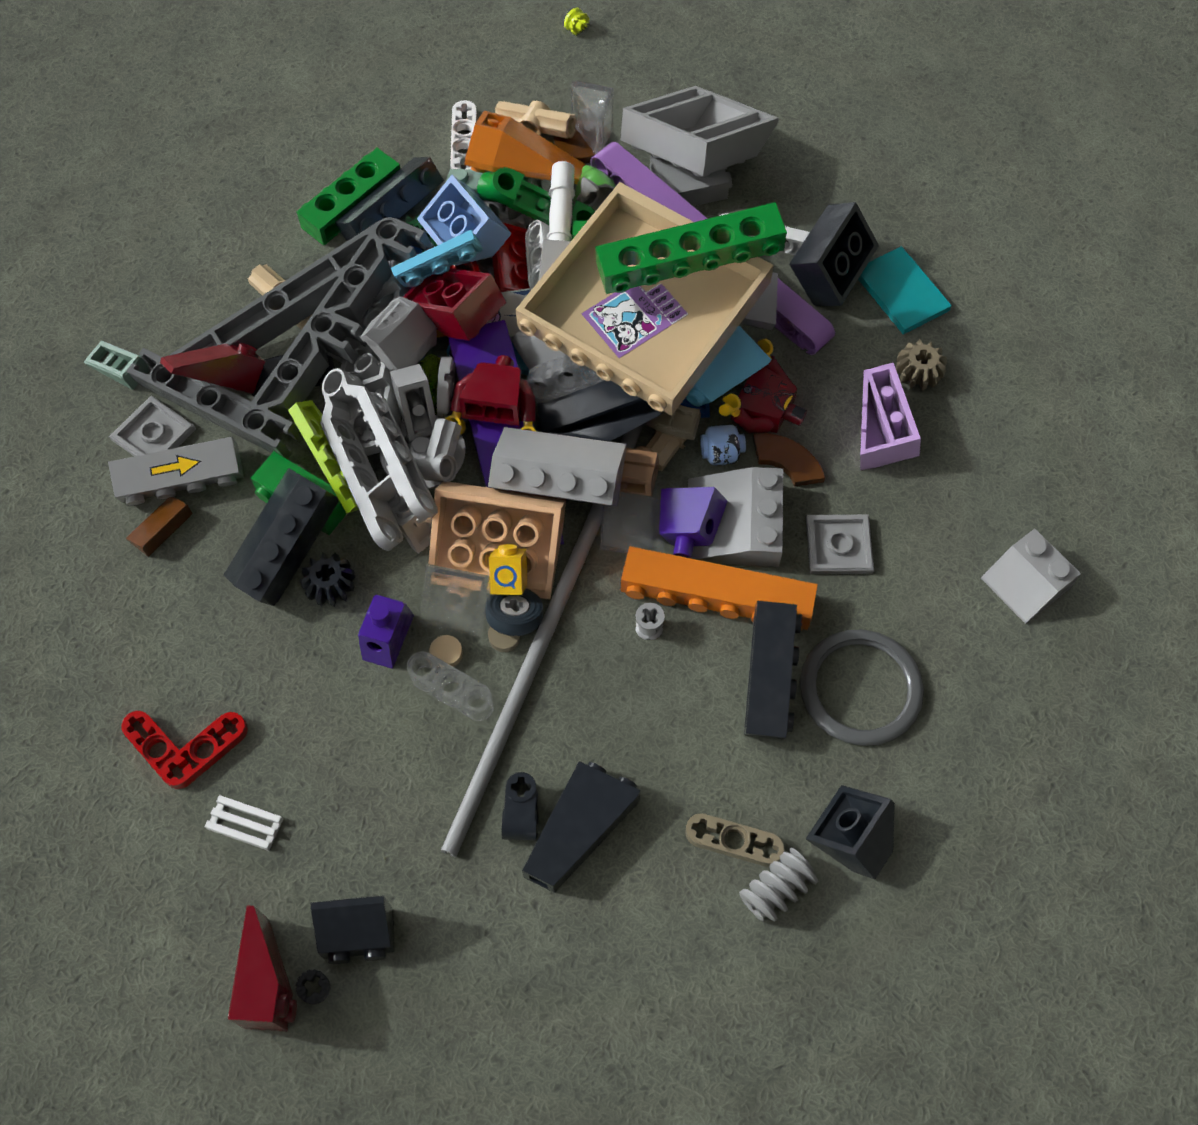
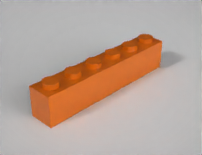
[621,546,818,630]

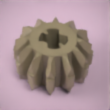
[895,339,947,391]

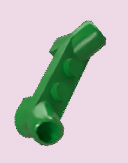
[477,167,595,235]

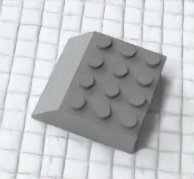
[621,86,779,177]

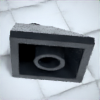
[806,785,895,879]

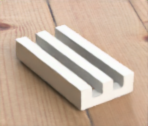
[204,795,283,851]

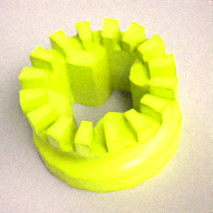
[564,8,589,35]

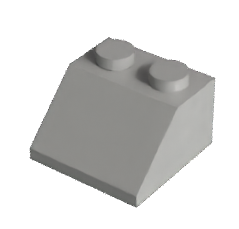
[981,528,1081,624]

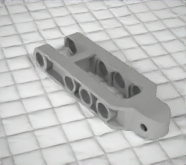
[320,368,438,551]

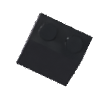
[311,895,395,964]

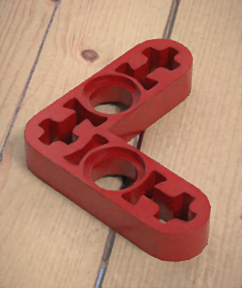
[121,710,248,789]

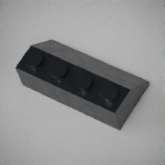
[224,468,339,606]

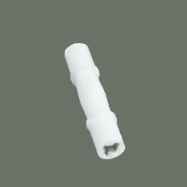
[547,161,575,241]

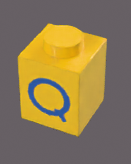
[489,544,527,595]

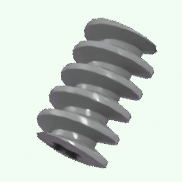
[739,848,818,922]

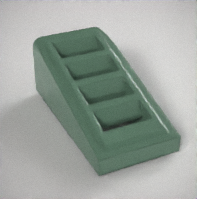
[84,340,150,390]

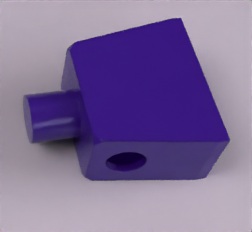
[659,487,727,558]
[358,595,414,669]

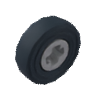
[486,589,543,636]

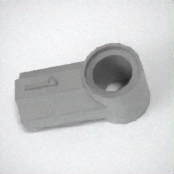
[416,419,462,482]

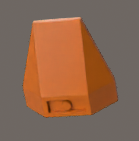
[464,111,585,184]

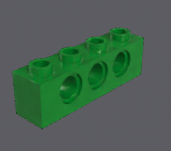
[296,147,401,246]

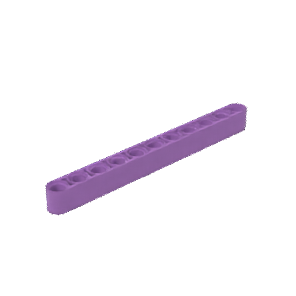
[590,142,835,355]

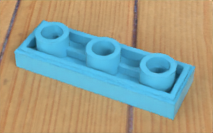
[391,230,483,287]

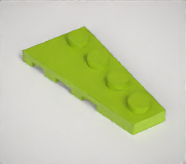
[288,400,359,514]

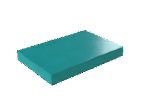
[858,246,952,335]

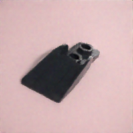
[557,410,664,442]

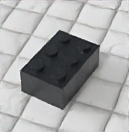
[789,202,879,306]

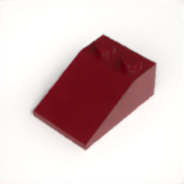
[403,268,507,341]
[228,905,297,1031]

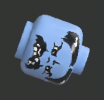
[701,425,746,465]

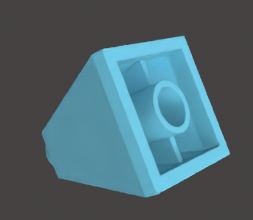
[686,326,772,407]

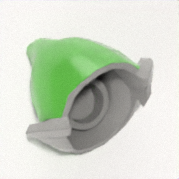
[574,165,616,211]

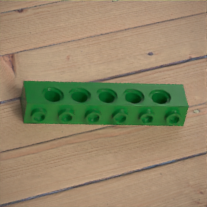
[595,202,787,294]

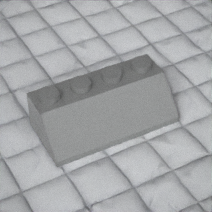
[488,427,627,507]

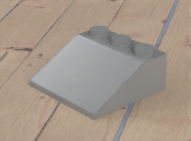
[688,467,783,567]

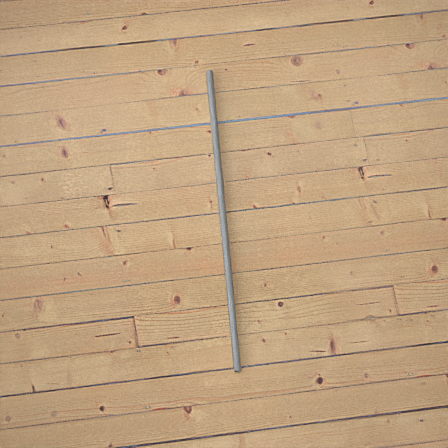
[441,423,645,857]

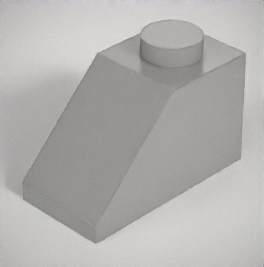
[390,364,436,441]

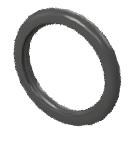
[800,629,924,746]

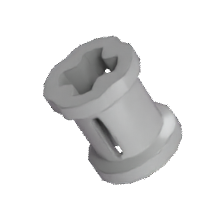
[635,602,665,640]

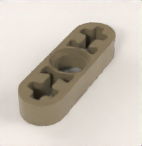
[685,813,784,867]

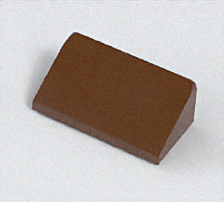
[126,497,193,557]

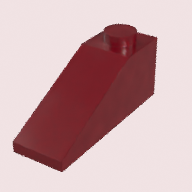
[160,343,265,394]

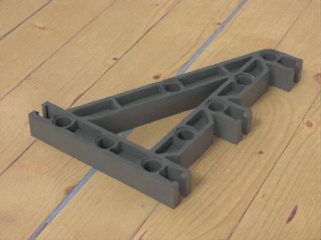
[126,217,433,459]

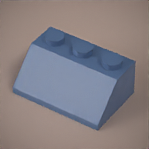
[417,175,512,266]

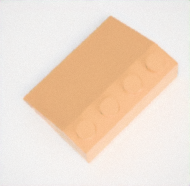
[427,482,566,599]

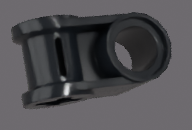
[502,772,538,841]

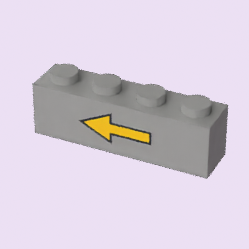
[108,437,244,506]

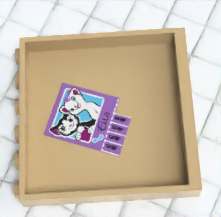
[516,182,773,416]

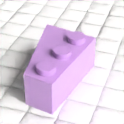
[860,363,921,470]

